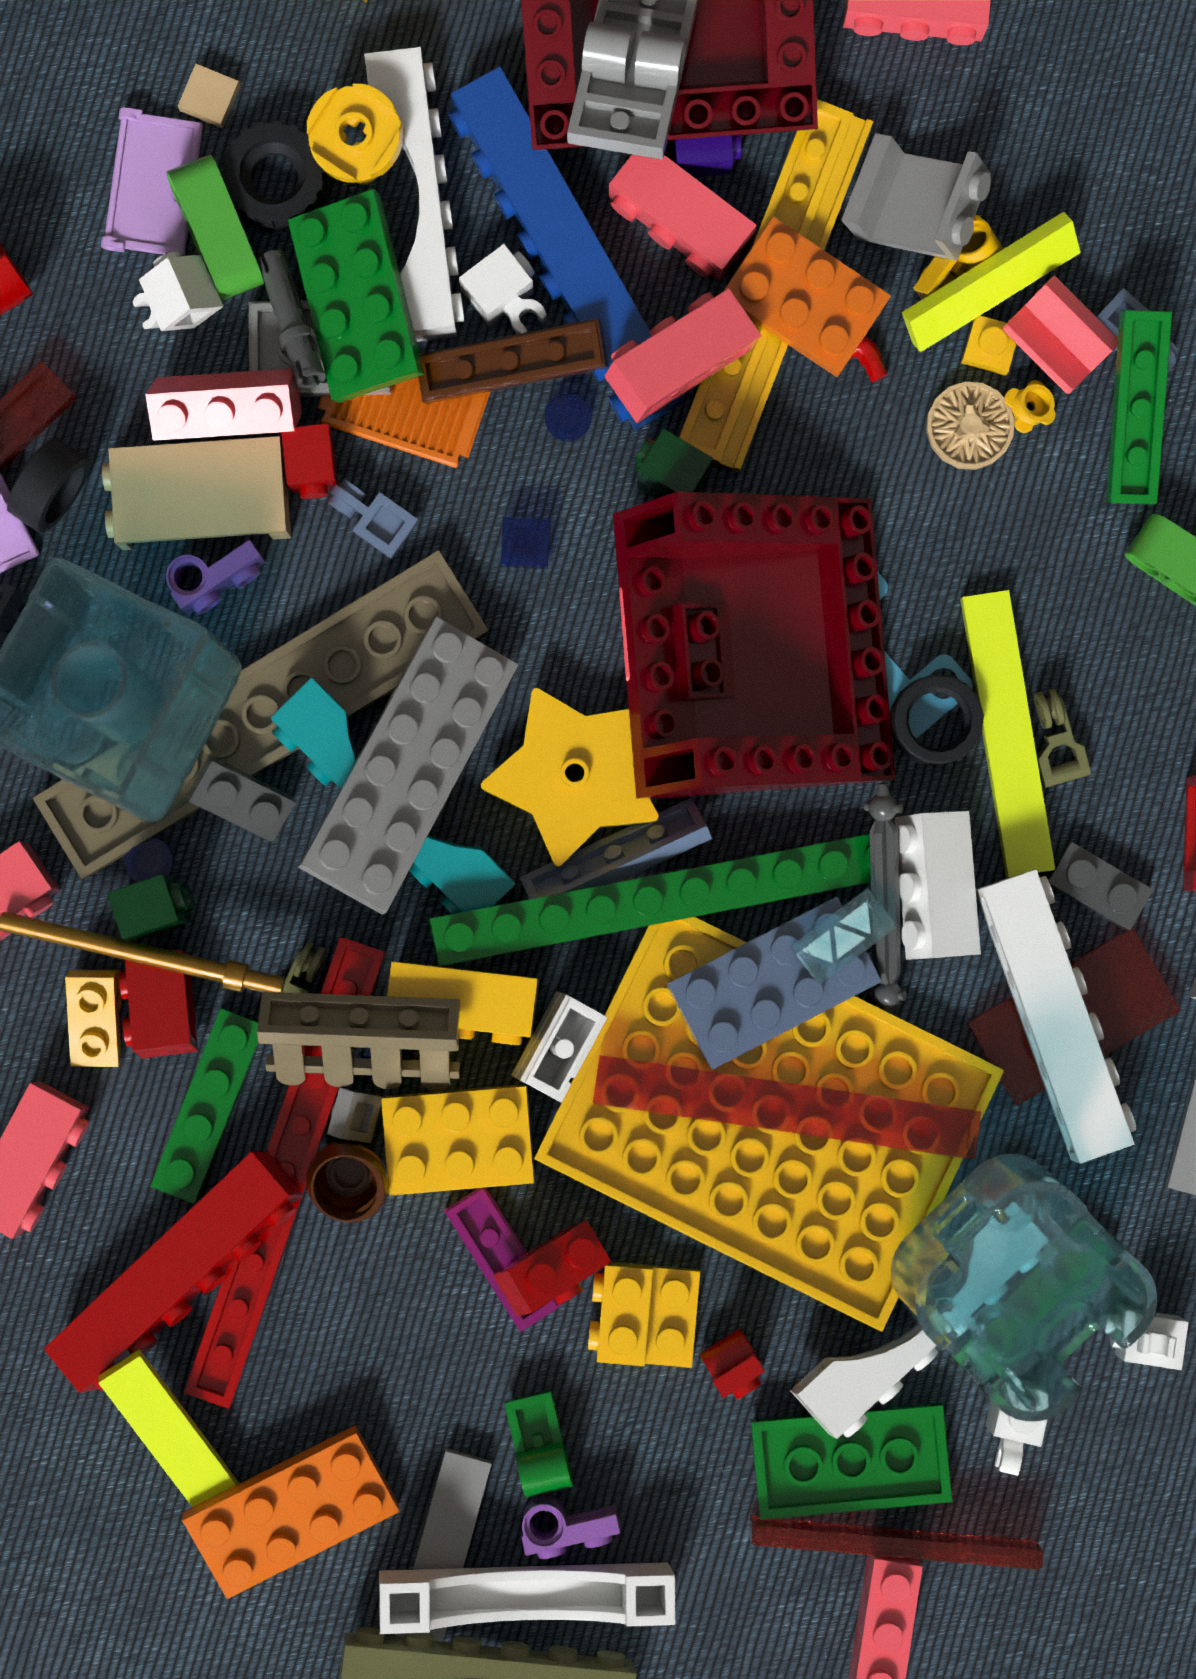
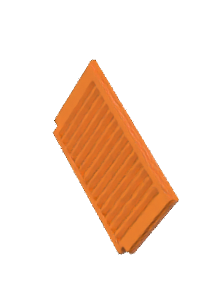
[317,353,491,468]

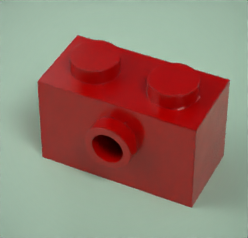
[119,949,199,1059]
[493,1220,611,1316]

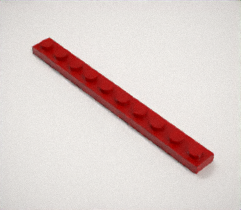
[184,937,386,1409]

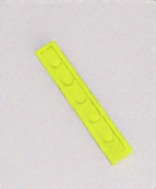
[960,590,1055,878]

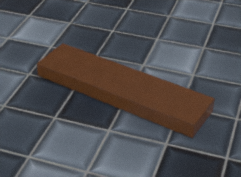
[418,318,609,404]

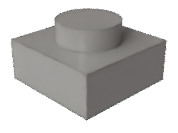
[327,1087,383,1143]

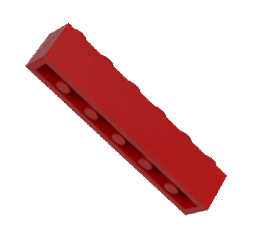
[44,1151,304,1393]

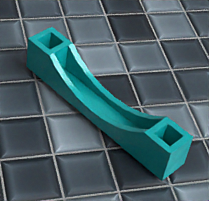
[270,678,516,914]

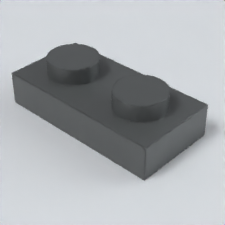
[187,755,296,843]
[1047,842,1153,931]

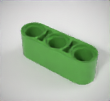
[166,154,264,301]
[1125,514,1196,606]

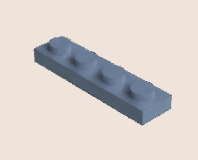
[520,798,712,899]

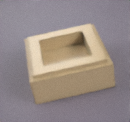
[178,64,241,129]

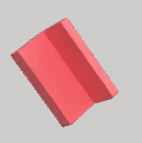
[1003,275,1118,394]

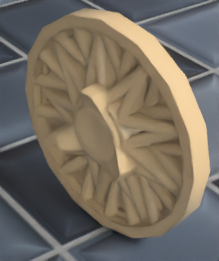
[926,381,1015,470]

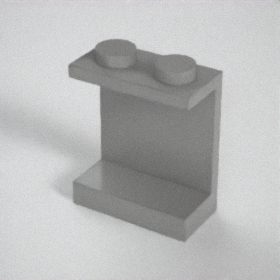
[842,133,991,261]

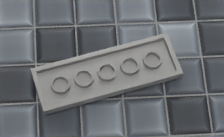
[298,616,518,915]

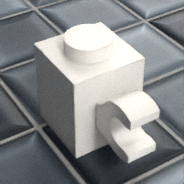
[459,244,547,335]
[133,252,223,331]
[1110,1307,1189,1370]
[985,1380,1052,1476]

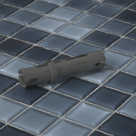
[257,250,326,388]

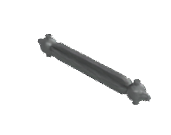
[864,783,907,1014]

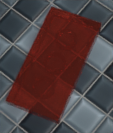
[966,928,1181,1106]

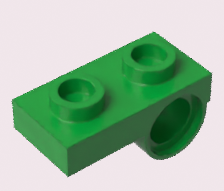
[504,1389,573,1498]

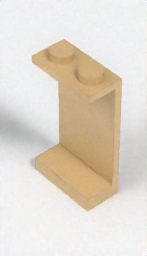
[102,436,291,550]

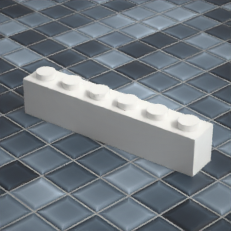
[976,869,1136,1164]

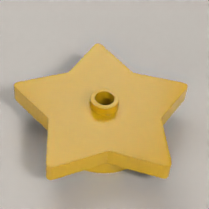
[481,688,659,867]

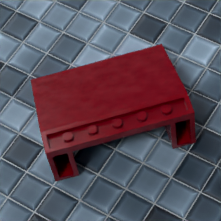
[521,0,818,150]
[613,491,896,799]

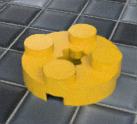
[307,84,404,185]

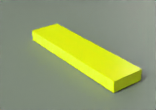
[902,212,1081,353]
[98,1349,240,1507]

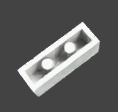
[895,811,981,960]

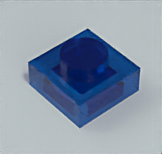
[501,517,551,569]

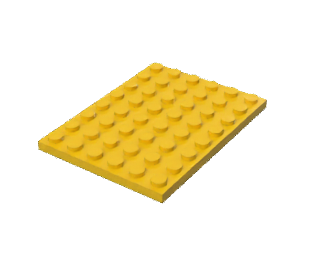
[534,917,1004,1332]

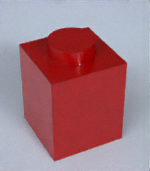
[281,423,339,499]

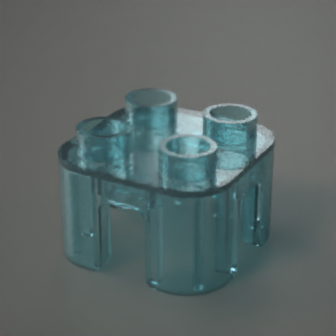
[891,1154,1157,1422]

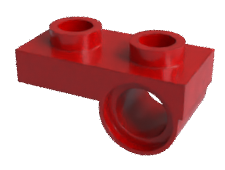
[699,1328,765,1400]

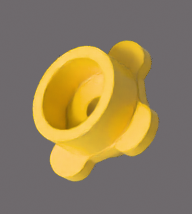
[1004,380,1056,433]

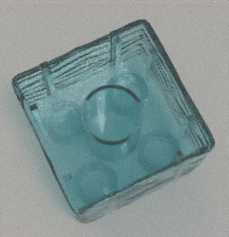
[0,557,242,822]

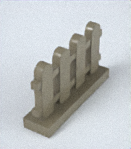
[257,992,460,1091]

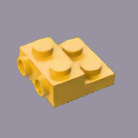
[588,1262,700,1368]

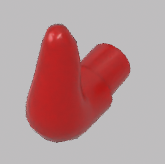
[849,336,888,383]

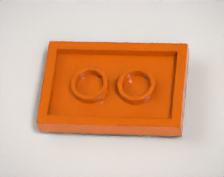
[723,216,891,377]

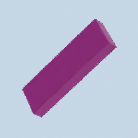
[444,1187,561,1332]

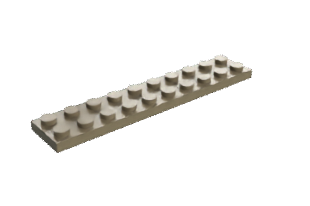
[32,550,489,880]

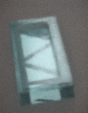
[790,888,897,985]

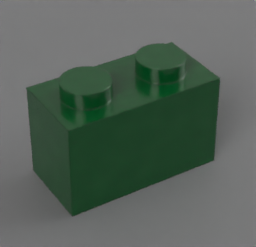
[634,428,713,499]
[107,874,196,940]

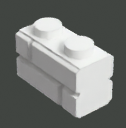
[511,991,608,1103]

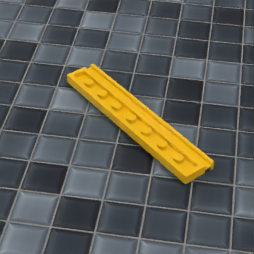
[679,99,874,472]

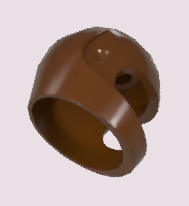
[306,1140,388,1222]

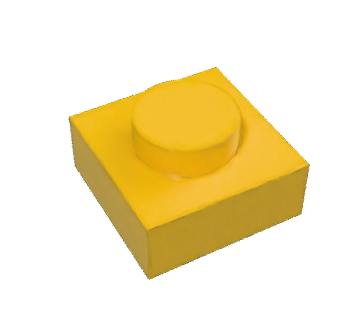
[961,315,1016,376]

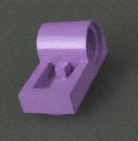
[166,540,266,615]
[521,1495,620,1559]

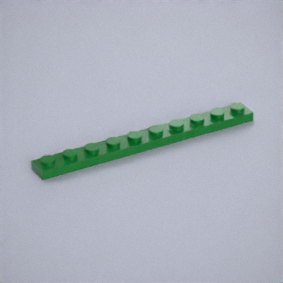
[429,834,871,967]

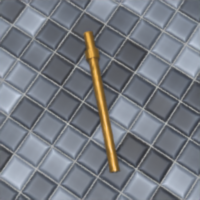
[0,911,285,992]

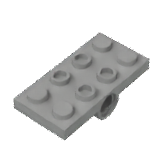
[567,0,699,160]

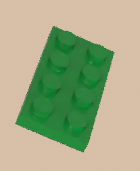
[288,189,425,403]
[750,1402,952,1520]

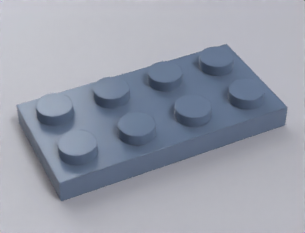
[666,897,882,1070]

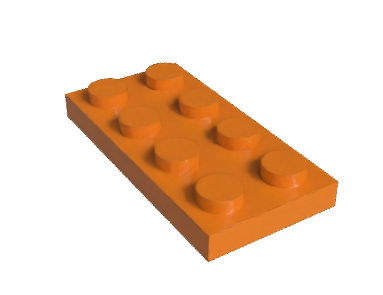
[182,1425,400,1599]

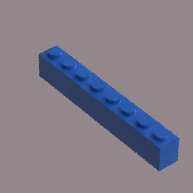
[448,66,685,431]

